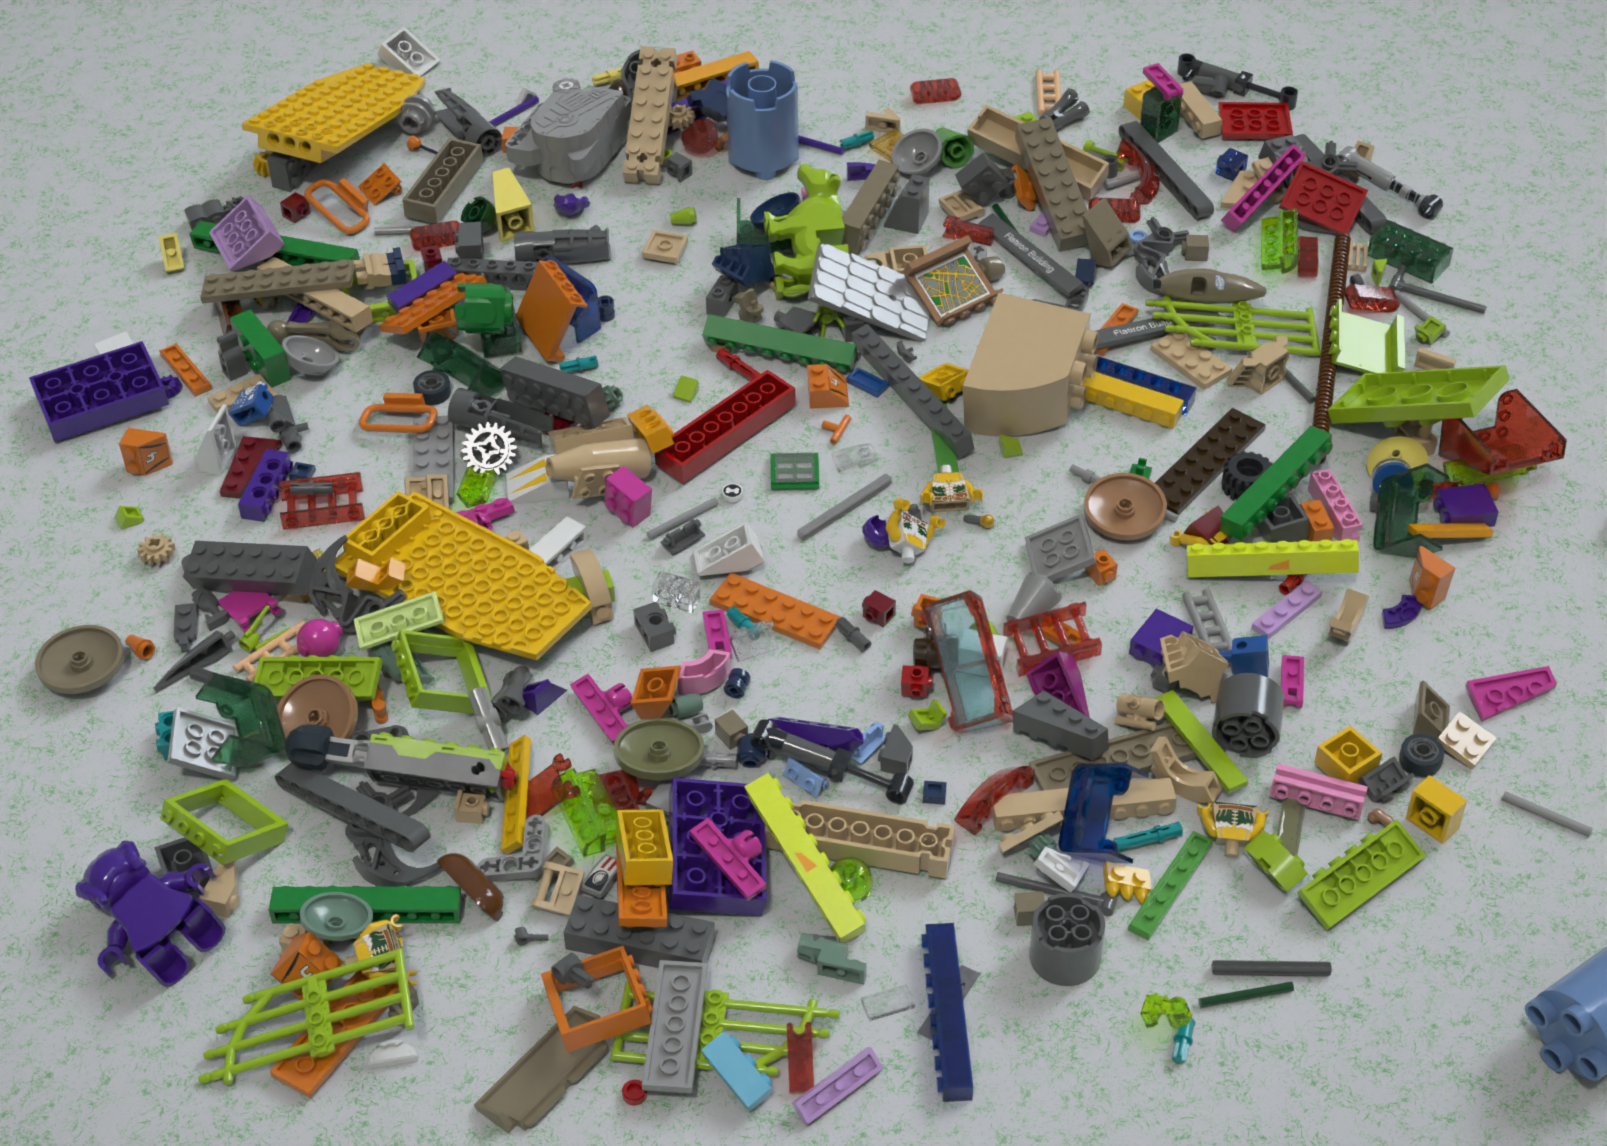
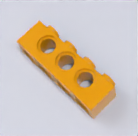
[627,405,674,454]

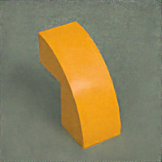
[346,558,406,591]

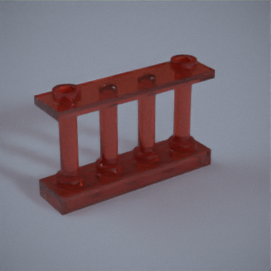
[279,472,365,530]
[1003,602,1102,677]

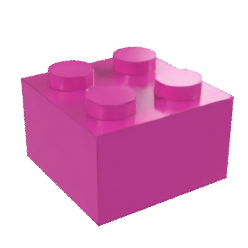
[605,466,652,528]

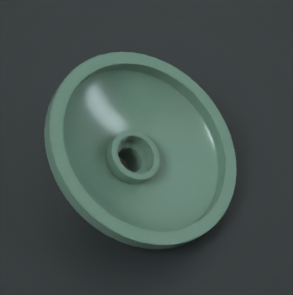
[300,892,373,941]

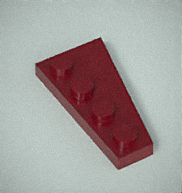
[219,436,283,499]

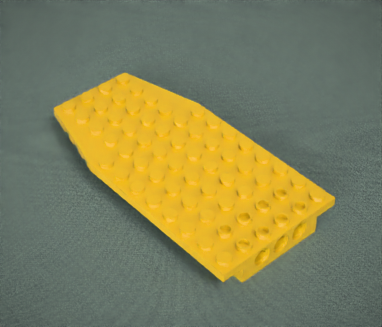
[242,63,425,163]
[335,491,592,661]

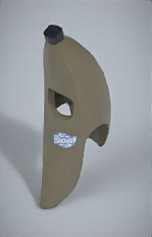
[1152,268,1267,304]

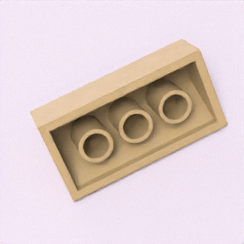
[548,417,634,454]

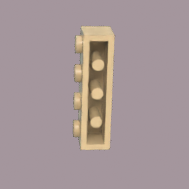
[1173,81,1222,139]

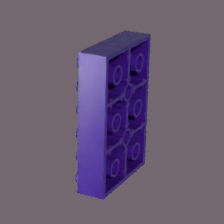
[29,341,169,442]
[669,778,767,916]

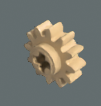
[668,104,695,130]
[137,533,176,566]

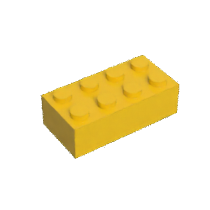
[616,809,673,886]

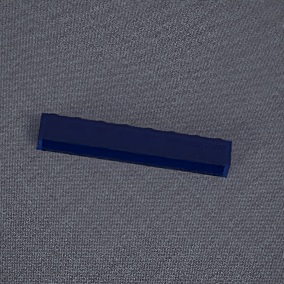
[921,923,973,1102]

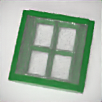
[770,453,819,490]

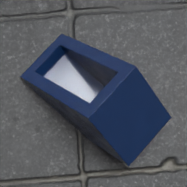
[1075,258,1097,287]

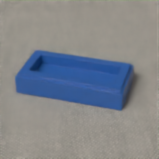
[846,367,889,398]

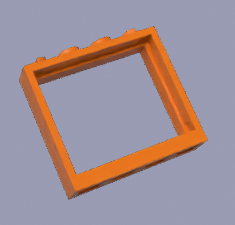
[541,946,653,1053]

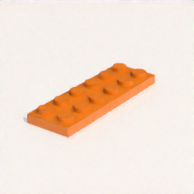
[379,273,487,334]
[709,573,841,650]
[616,839,667,928]
[270,970,399,1098]

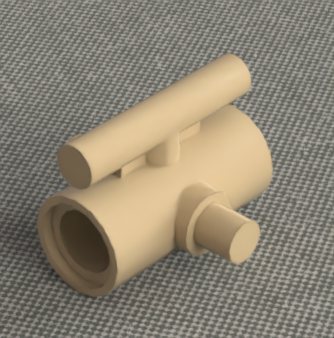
[1114,693,1165,731]

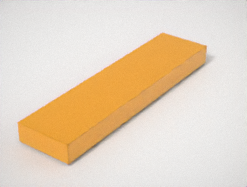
[1407,523,1494,538]

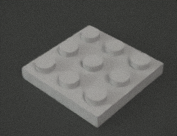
[1025,514,1097,581]
[167,707,240,781]

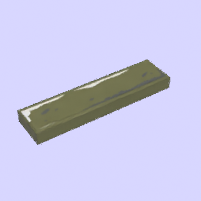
[1277,798,1306,856]

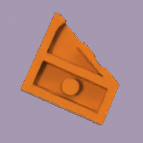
[1011,164,1037,211]

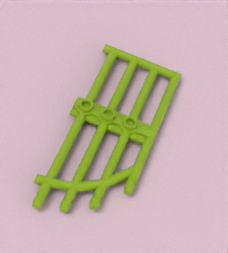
[1145,296,1321,356]
[198,948,415,1085]
[610,982,840,1076]

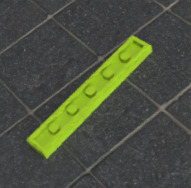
[1154,690,1248,794]

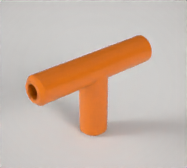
[821,415,852,444]

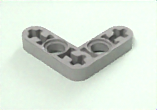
[477,815,548,881]

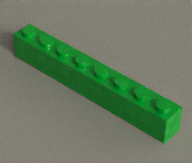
[702,314,858,373]
[1220,426,1333,541]
[268,886,463,924]

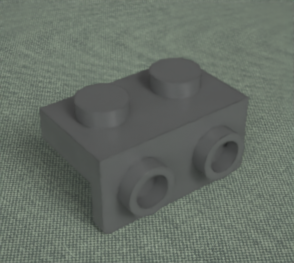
[1358,756,1415,802]

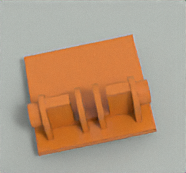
[358,163,402,205]

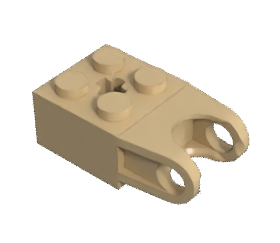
[864,245,928,275]

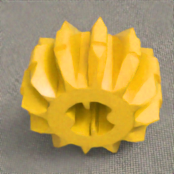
[253,150,274,178]

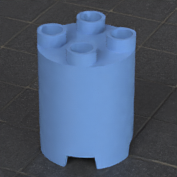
[726,60,799,180]
[1525,946,1607,1081]

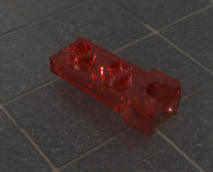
[942,215,994,246]
[786,1022,814,1094]

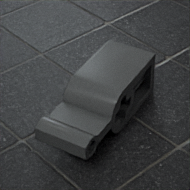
[217,330,248,381]

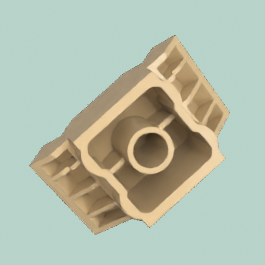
[1227,336,1289,395]
[1160,631,1229,703]

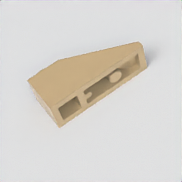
[199,860,239,918]

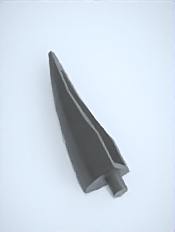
[153,630,236,691]

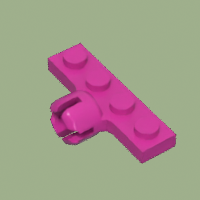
[457,498,515,531]
[570,673,632,746]
[690,818,767,901]

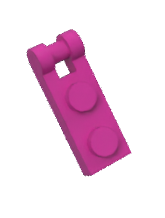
[1143,63,1183,100]
[702,609,732,659]
[1281,655,1304,708]

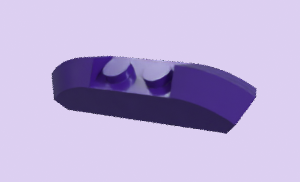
[768,717,864,751]

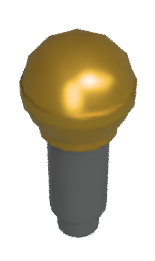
[963,514,995,529]

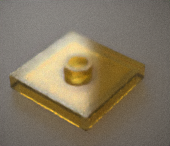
[869,128,904,163]

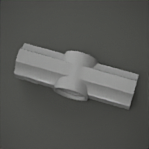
[468,686,509,752]

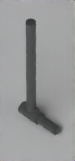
[1388,265,1487,314]
[996,872,1118,916]

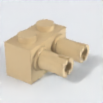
[1393,420,1438,456]

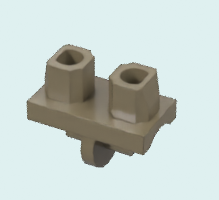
[734,288,764,323]

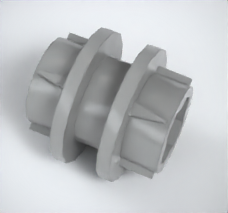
[397,94,435,135]

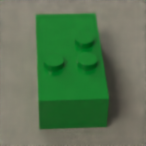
[230,309,291,388]

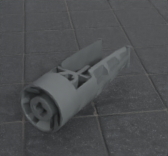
[435,88,502,157]
[514,228,611,264]
[448,388,554,448]

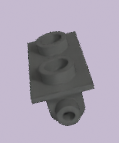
[660,519,705,554]

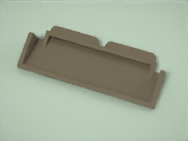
[474,1006,608,1134]

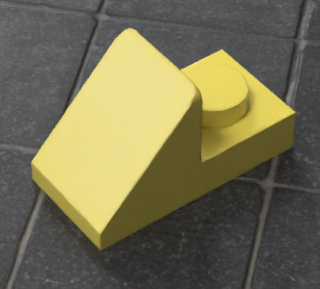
[158,233,185,273]

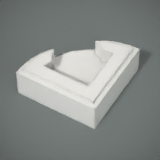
[516,87,537,105]

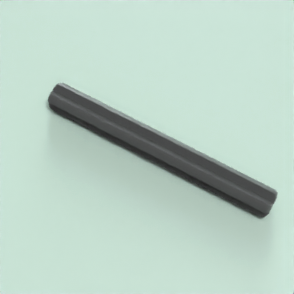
[1211,960,1332,976]

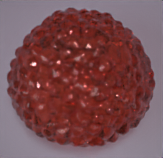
[681,118,718,154]

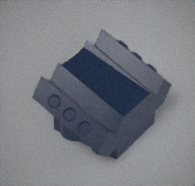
[686,78,727,123]
[712,244,779,287]

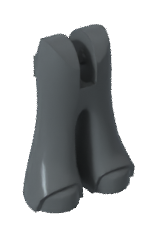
[1039,88,1090,130]
[491,666,530,723]

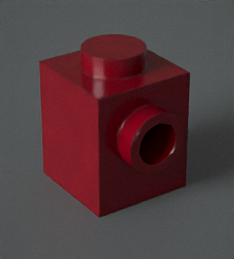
[280,192,311,223]
[420,245,442,272]
[862,590,896,628]

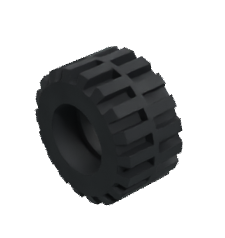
[1221,451,1273,500]

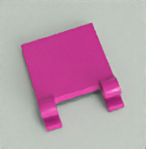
[217,591,282,633]

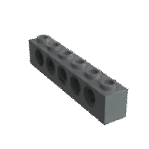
[447,257,559,291]

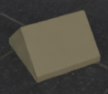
[1412,680,1450,739]

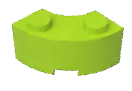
[1243,831,1308,892]

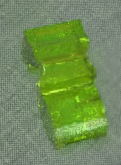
[1140,993,1192,1028]

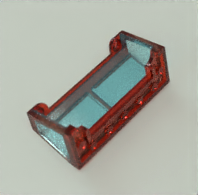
[921,590,1013,734]

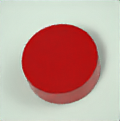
[622,1080,647,1106]

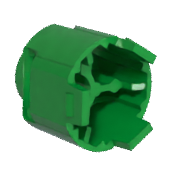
[455,283,513,335]

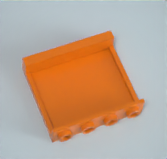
[515,260,588,362]

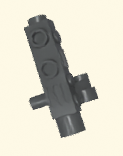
[268,394,309,453]

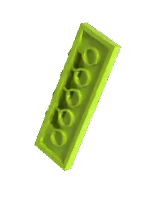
[250,655,383,700]
[1297,819,1426,930]

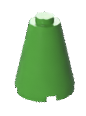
[935,127,974,168]

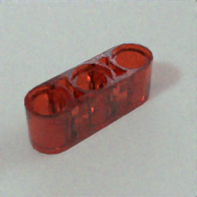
[910,78,962,104]
[1088,197,1141,223]
[409,221,459,251]
[1297,236,1319,277]
[1344,284,1400,313]
[604,772,640,812]

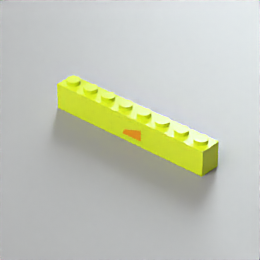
[1187,539,1359,577]
[744,773,867,943]

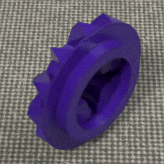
[160,375,182,399]

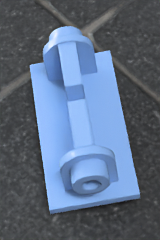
[849,722,886,764]
[783,757,829,799]

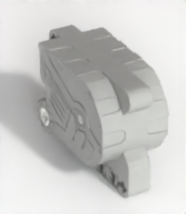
[505,78,632,184]

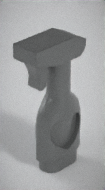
[192,587,230,631]

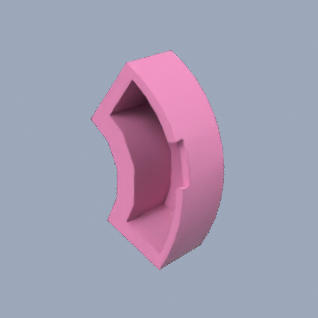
[677,649,731,695]

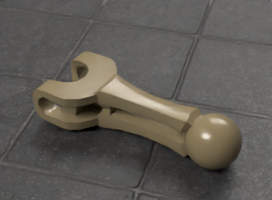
[267,320,366,351]

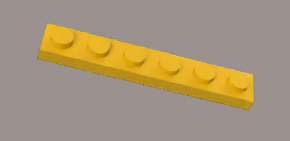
[501,735,531,855]

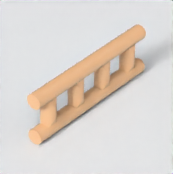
[1036,70,1062,116]
[233,620,305,684]

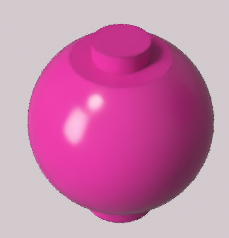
[297,619,343,657]

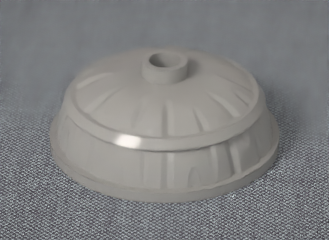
[891,128,942,176]
[281,335,339,375]

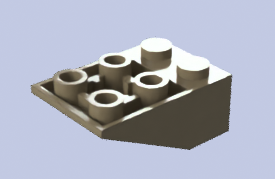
[1082,198,1132,267]

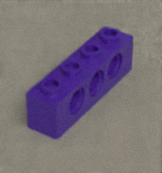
[238,449,293,522]

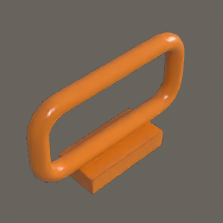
[304,178,370,234]
[359,393,438,433]

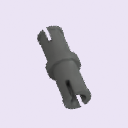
[290,481,333,497]

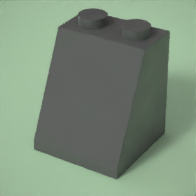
[884,174,930,234]

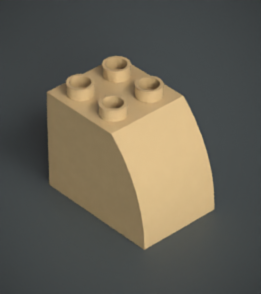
[963,293,1098,436]

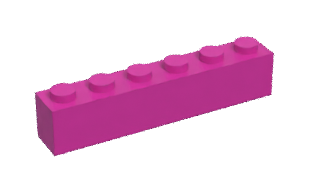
[1221,144,1306,232]

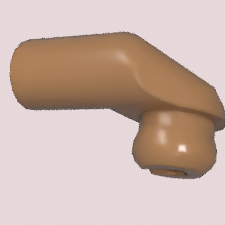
[1368,808,1394,827]

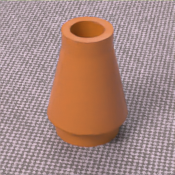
[125,634,155,659]

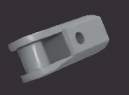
[681,713,713,733]

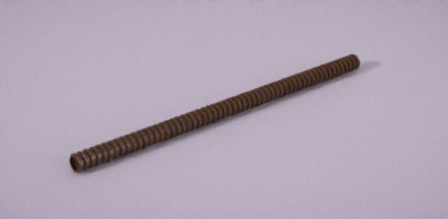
[1312,233,1351,464]

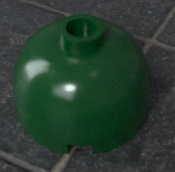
[461,196,496,234]

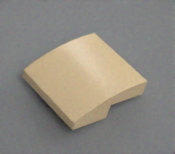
[404,474,449,509]

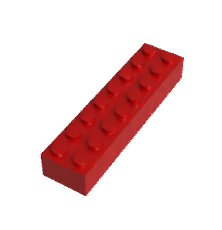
[654,370,796,484]

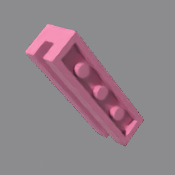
[1308,469,1363,542]
[1269,763,1368,820]

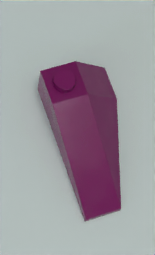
[1026,651,1090,718]

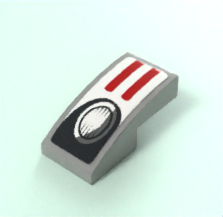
[580,854,617,898]

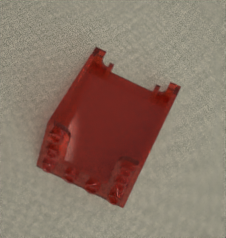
[1438,389,1567,475]

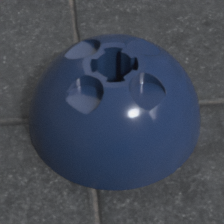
[750,192,801,233]

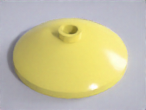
[1367,436,1429,485]

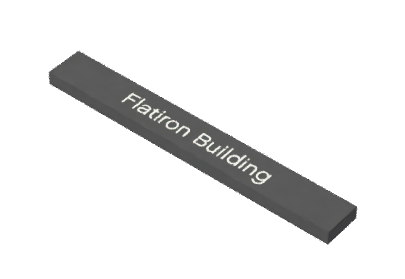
[979,213,1084,297]
[1095,310,1220,349]

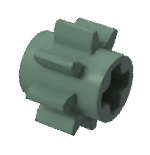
[602,385,623,410]
[1028,833,1057,860]

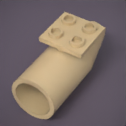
[545,438,651,499]

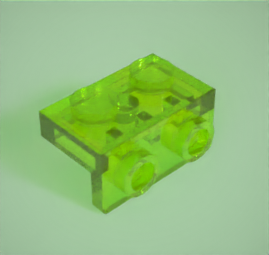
[456,466,498,508]

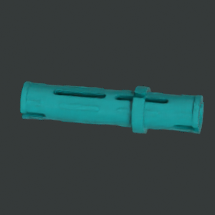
[1113,821,1183,852]

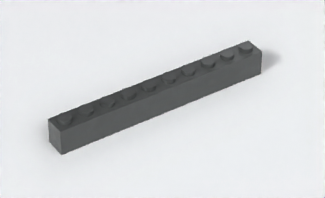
[851,324,975,459]

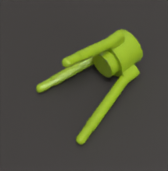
[813,306,845,338]
[238,605,291,653]

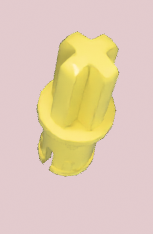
[592,68,622,85]

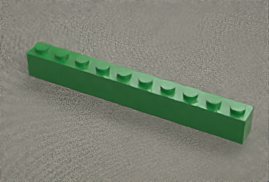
[189,221,360,273]

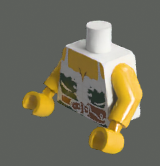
[886,498,946,563]

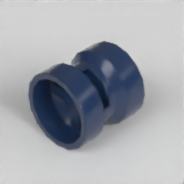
[595,295,615,322]
[724,668,751,699]

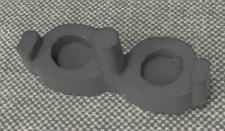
[897,341,917,363]

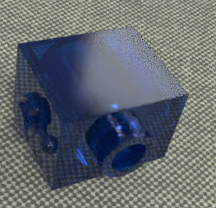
[1215,148,1248,182]

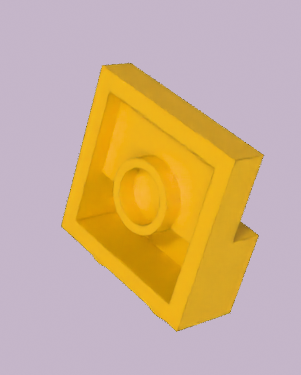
[918,363,969,401]

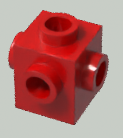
[901,665,933,698]

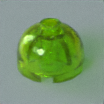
[829,857,873,904]

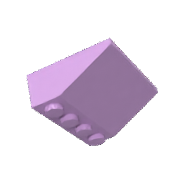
[209,195,285,272]

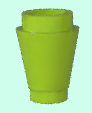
[670,207,697,225]

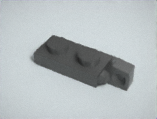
[174,603,198,653]

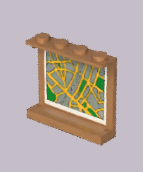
[903,235,1004,327]

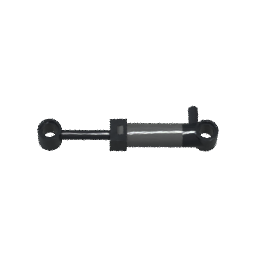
[1177,53,1298,111]
[750,719,914,805]

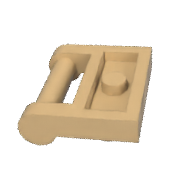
[939,190,985,223]
[531,861,585,917]

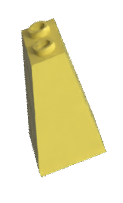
[492,167,534,242]

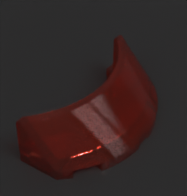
[1117,137,1160,205]
[954,766,1035,836]

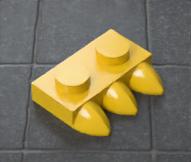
[1103,862,1151,904]

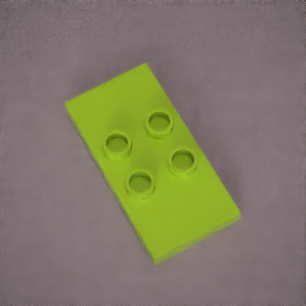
[1328,365,1510,427]

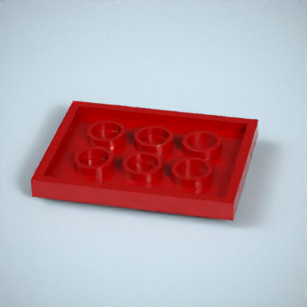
[1218,102,1293,139]
[1279,161,1368,234]

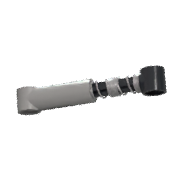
[1337,146,1443,219]

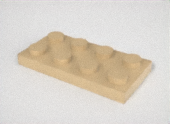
[1150,332,1232,390]

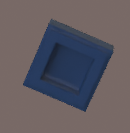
[288,462,316,483]
[922,780,947,805]

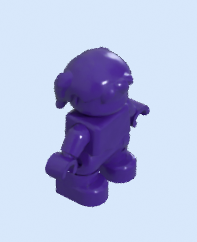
[75,840,226,987]

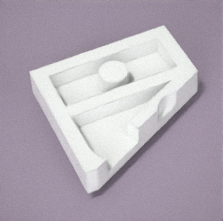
[1033,847,1089,893]

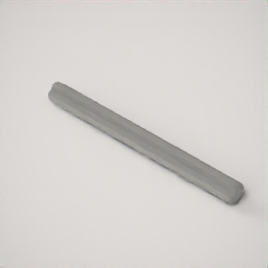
[797,474,892,540]

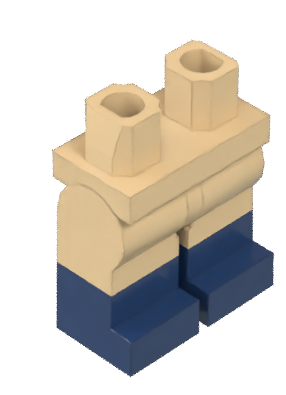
[354,247,407,289]

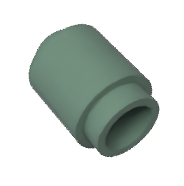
[669,693,703,719]

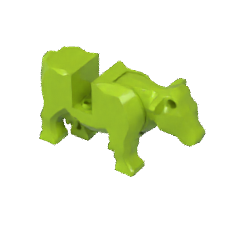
[763,164,849,300]

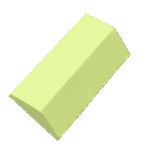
[354,591,444,651]

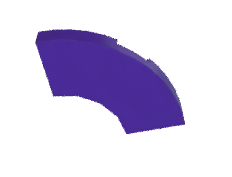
[1382,595,1423,629]

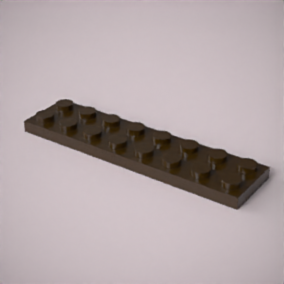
[1155,408,1266,515]

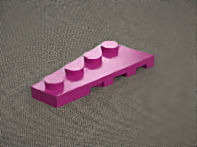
[1465,666,1557,722]

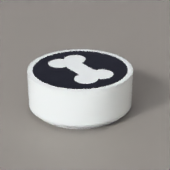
[722,484,743,503]

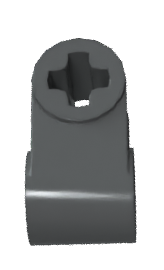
[999,168,1016,199]

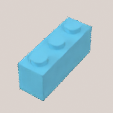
[701,1031,773,1113]

